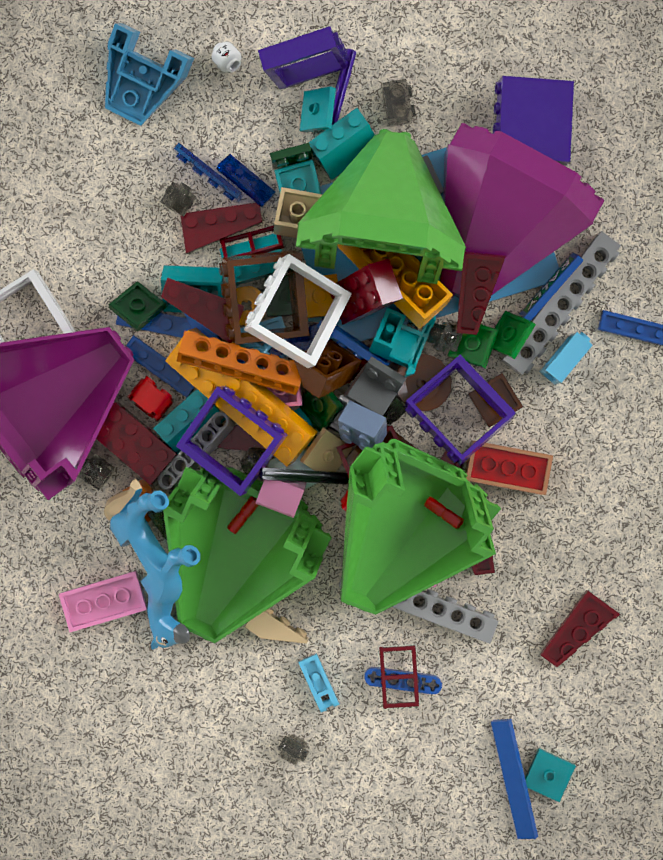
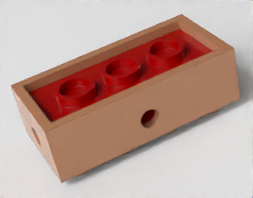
[465,440,553,495]

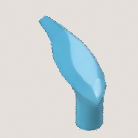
[244,342,272,355]

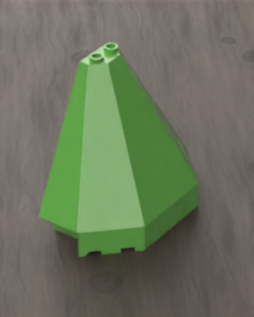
[296,129,466,284]
[340,439,501,615]
[163,467,332,643]

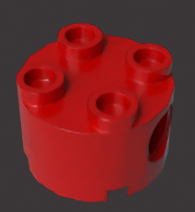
[127,376,173,422]

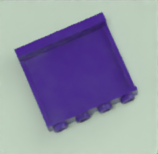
[493,76,574,166]

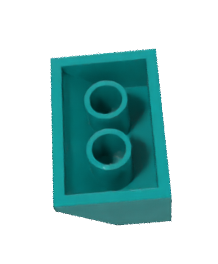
[308,108,375,181]
[220,234,288,286]
[161,265,224,313]
[153,389,226,454]

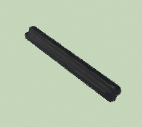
[259,468,349,485]

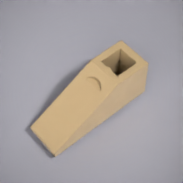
[245,608,309,644]

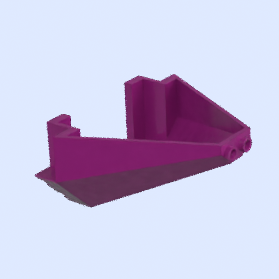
[440,123,605,299]
[0,327,134,500]

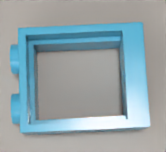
[539,332,593,385]

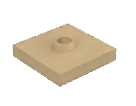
[300,428,353,472]

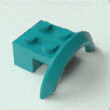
[369,308,436,378]

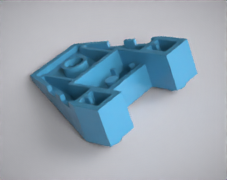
[105,23,194,126]

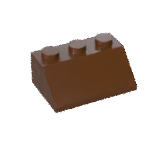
[294,339,362,398]

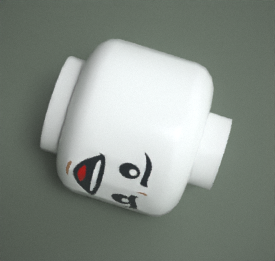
[212,41,242,72]

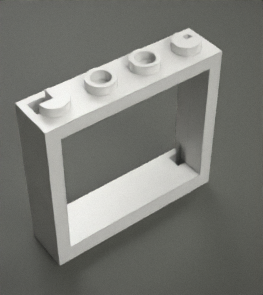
[244,254,352,368]
[0,269,76,343]

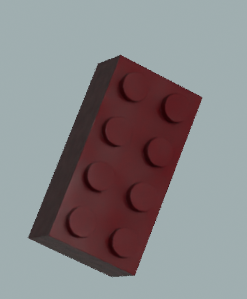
[330,259,403,325]
[96,402,178,485]

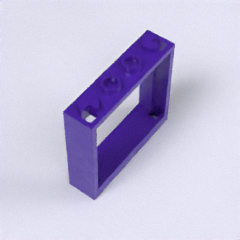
[258,26,350,90]
[405,355,516,465]
[176,385,288,496]

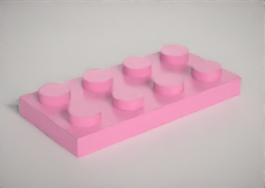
[59,571,147,632]

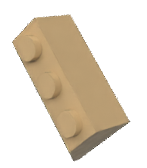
[274,187,323,238]

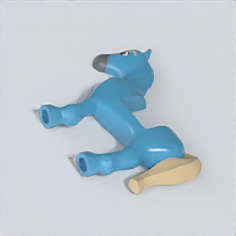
[104,479,201,650]

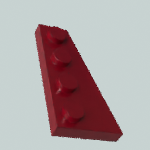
[180,202,263,254]
[457,252,506,335]
[540,590,621,667]

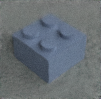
[338,400,387,450]

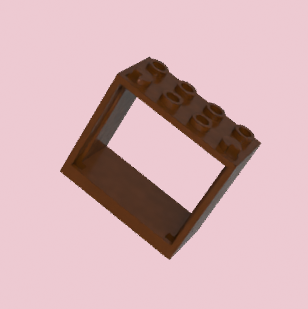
[219,250,309,345]

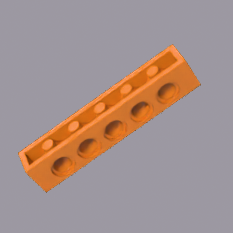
[176,331,301,395]

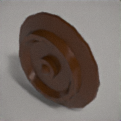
[397,354,452,412]

